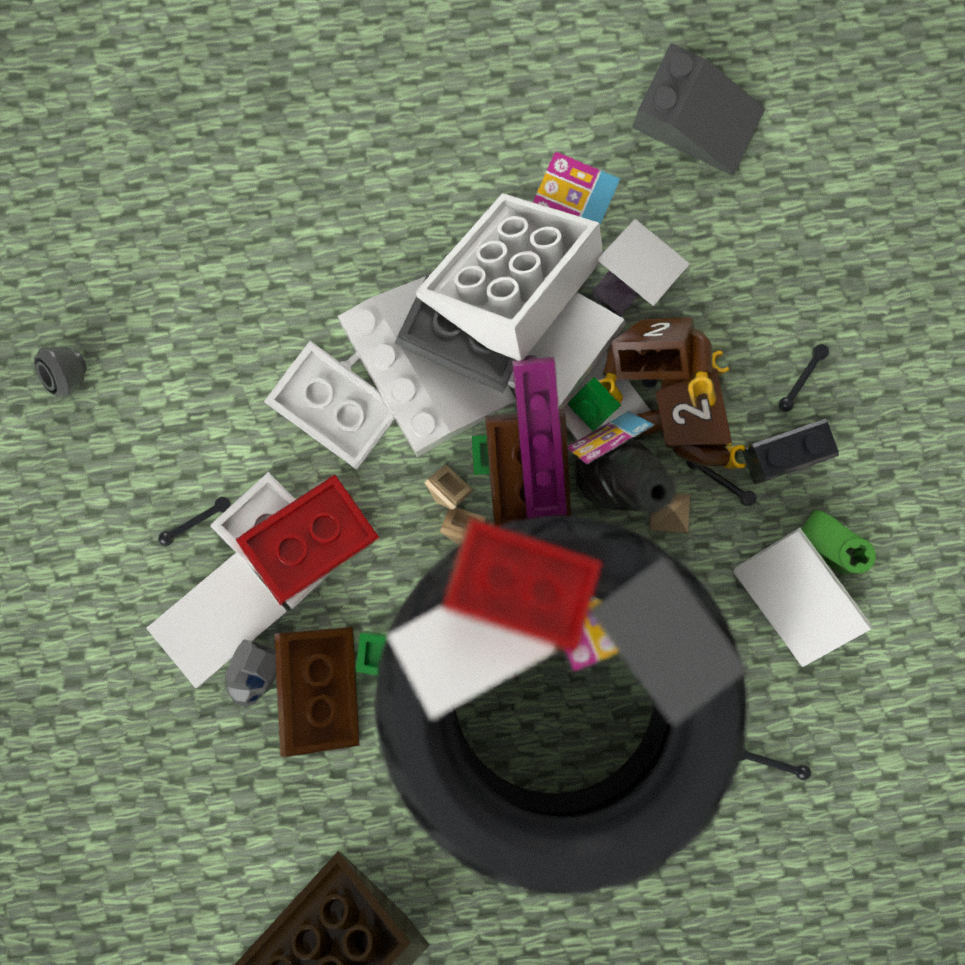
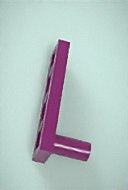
[512,355,567,519]

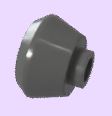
[34,347,87,398]

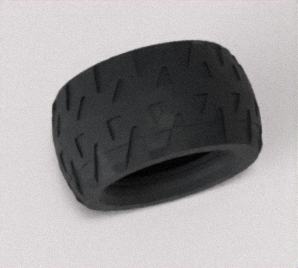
[375,516,748,896]

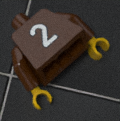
[599,317,716,407]
[636,351,746,469]

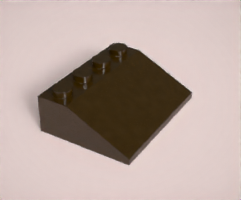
[235,851,430,965]

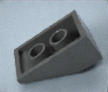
[632,43,765,176]

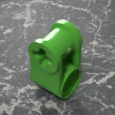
[801,509,876,574]

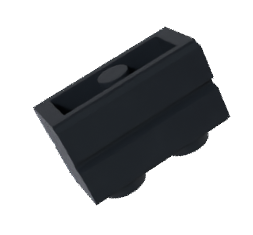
[742,419,839,485]

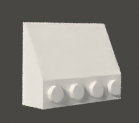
[415,193,603,361]
[338,275,516,458]

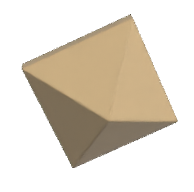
[425,464,473,510]
[649,493,690,533]
[440,507,486,544]

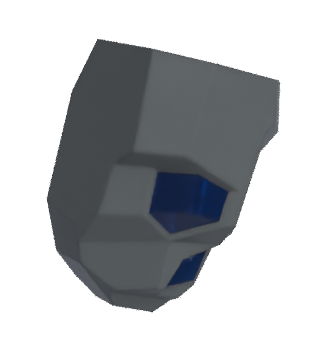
[225,639,276,707]

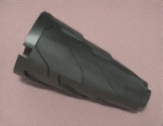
[575,437,675,514]

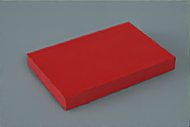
[235,474,380,606]
[441,518,602,653]

